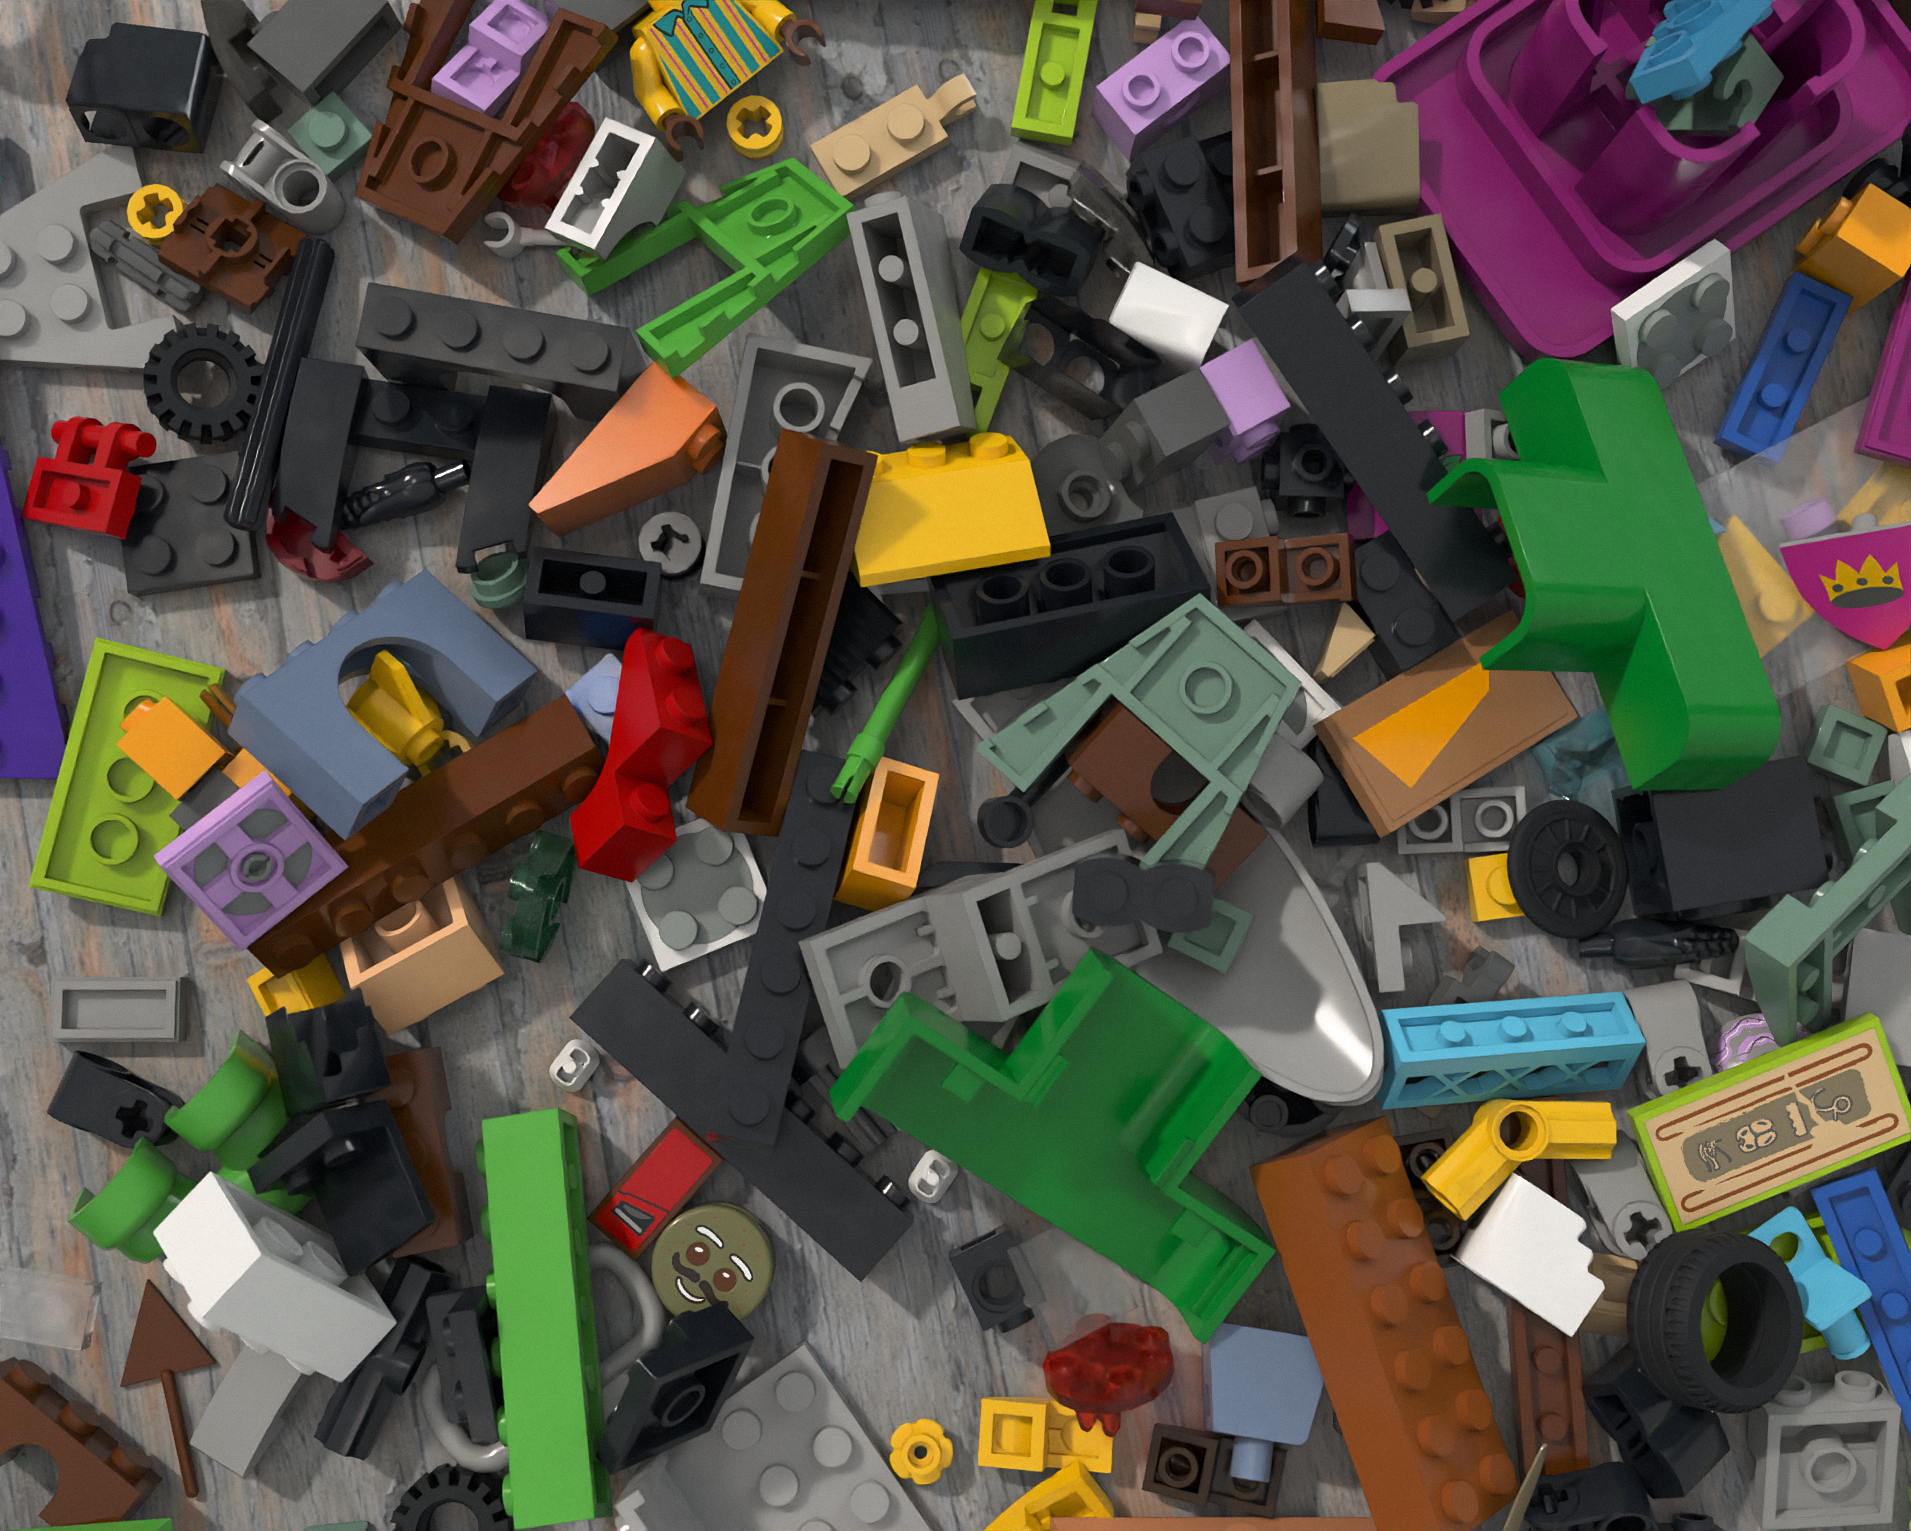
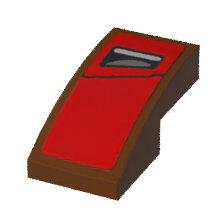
[586,1116,725,1262]

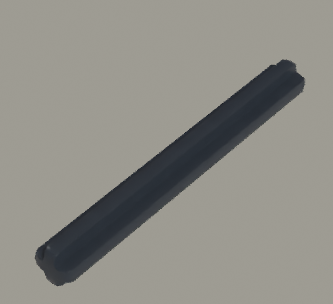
[223,237,335,532]

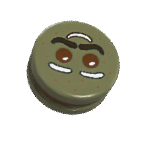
[651,1201,776,1321]

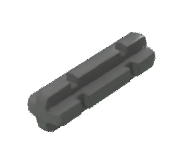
[89,220,205,312]

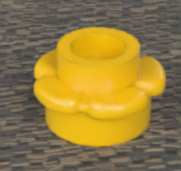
[889,1418,954,1485]

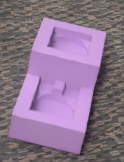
[431,0,551,118]

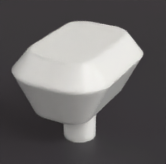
[549,1039,600,1092]
[908,1150,958,1203]

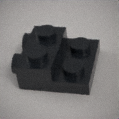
[1126,131,1235,283]
[595,1302,755,1475]

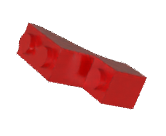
[570,626,713,883]

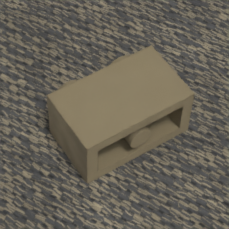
[1370,213,1470,368]

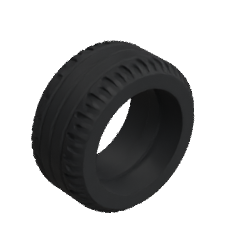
[1626,1229,1803,1414]

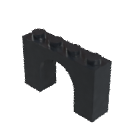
[355,282,647,423]

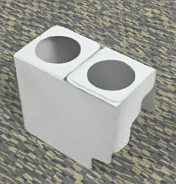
[1109,262,1230,381]
[1451,1173,1605,1337]

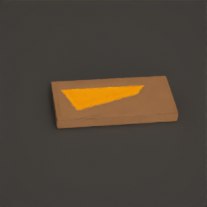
[1313,609,1579,838]

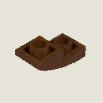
[1215,532,1357,608]

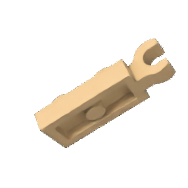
[810,73,977,201]

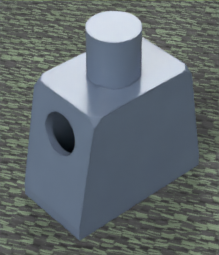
[1201,1322,1324,1483]

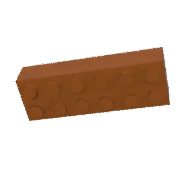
[1248,1115,1520,1531]

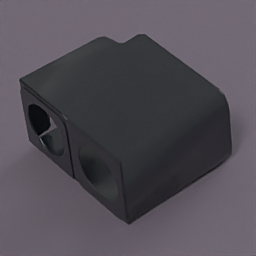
[65,22,226,153]
[997,294,1161,420]
[265,987,392,1119]

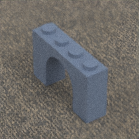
[227,569,538,841]

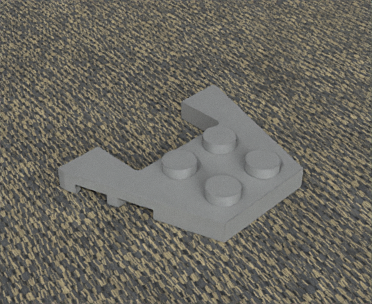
[0,145,193,377]

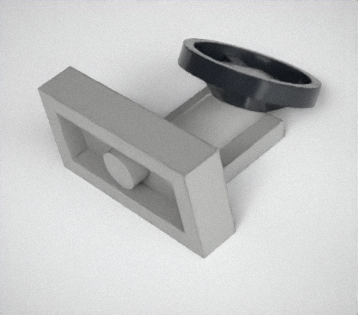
[1323,212,1411,363]

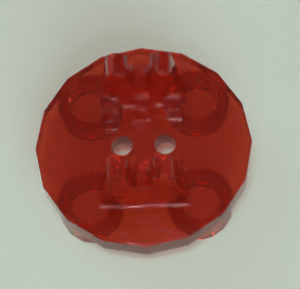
[496,102,595,214]
[1042,1314,1175,1437]

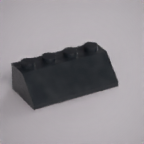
[927,512,1211,700]

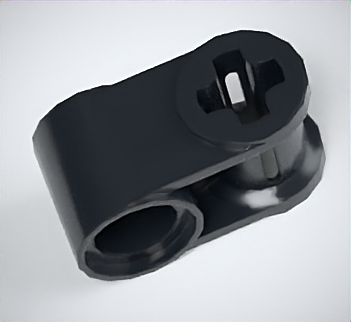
[1306,735,1380,849]
[47,1050,184,1149]
[1523,1461,1658,1531]

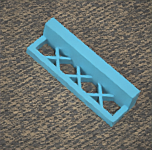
[1376,991,1646,1110]

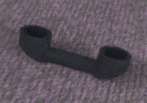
[977,707,1104,848]

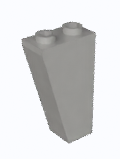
[846,191,977,445]

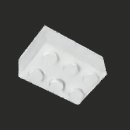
[153,1171,397,1383]

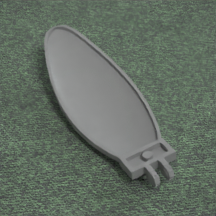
[951,676,1384,1106]

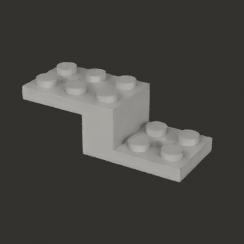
[799,828,1163,1069]

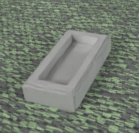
[49,977,187,1042]

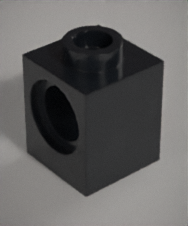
[949,1223,1043,1333]

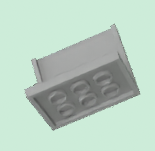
[614,1341,935,1531]

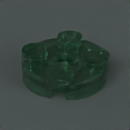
[499,829,577,963]

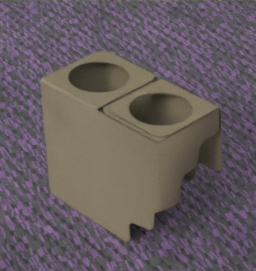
[1315,79,1420,218]

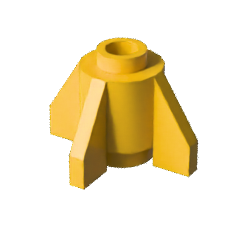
[344,649,444,767]

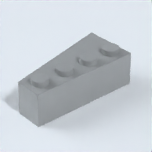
[698,332,873,602]

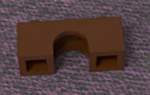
[1063,696,1269,892]
[365,1046,474,1258]
[0,1357,163,1527]

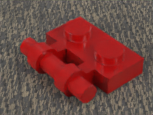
[21,416,157,540]

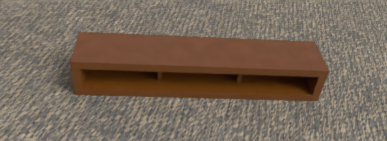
[1229,0,1323,290]
[685,428,879,837]
[247,694,606,979]

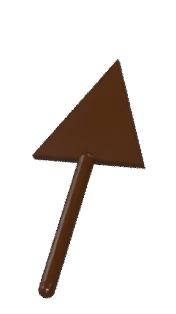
[120,1279,217,1498]

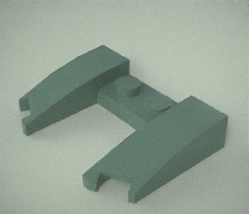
[1743,772,1911,1047]

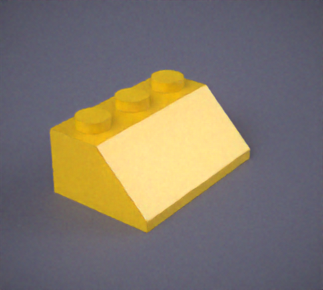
[850,432,1051,588]

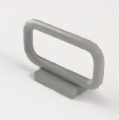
[420,1243,667,1473]

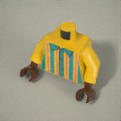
[630,0,826,162]

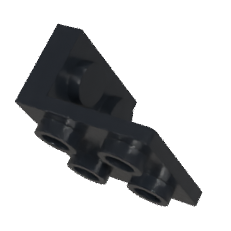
[247,1099,435,1277]

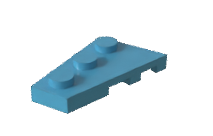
[1630,0,1774,104]

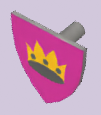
[1780,513,1911,651]

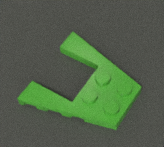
[555,157,856,379]

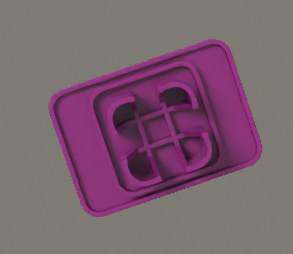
[1371,0,1911,362]

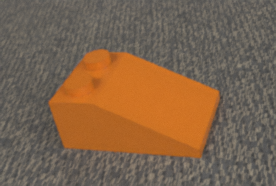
[528,361,728,538]

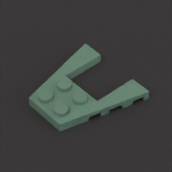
[975,593,1302,866]

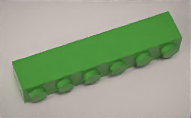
[476,1107,613,1530]

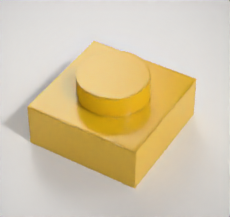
[1463,853,1525,922]

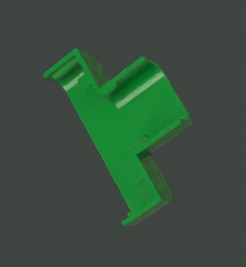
[1426,358,1781,790]
[829,946,1277,1344]

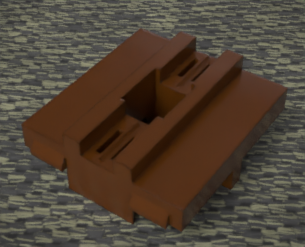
[157,183,308,315]

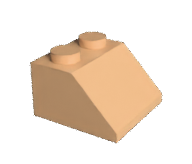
[340,873,505,1036]

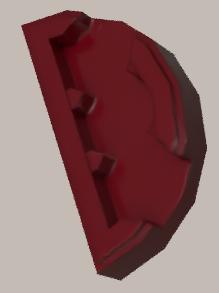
[265,486,374,584]

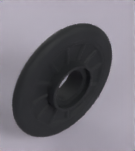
[1507,799,1628,939]

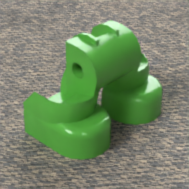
[67,1029,315,1264]

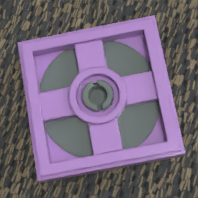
[153,770,348,952]

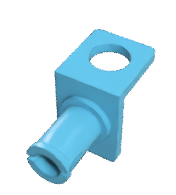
[1748,1206,1872,1360]

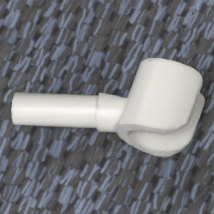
[484,211,571,258]

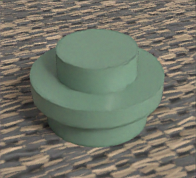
[470,552,529,609]

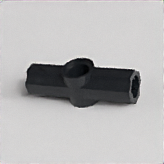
[314,1255,454,1460]

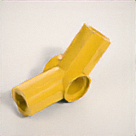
[1420,1098,1617,1221]

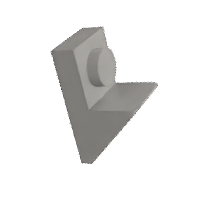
[1355,862,1449,993]

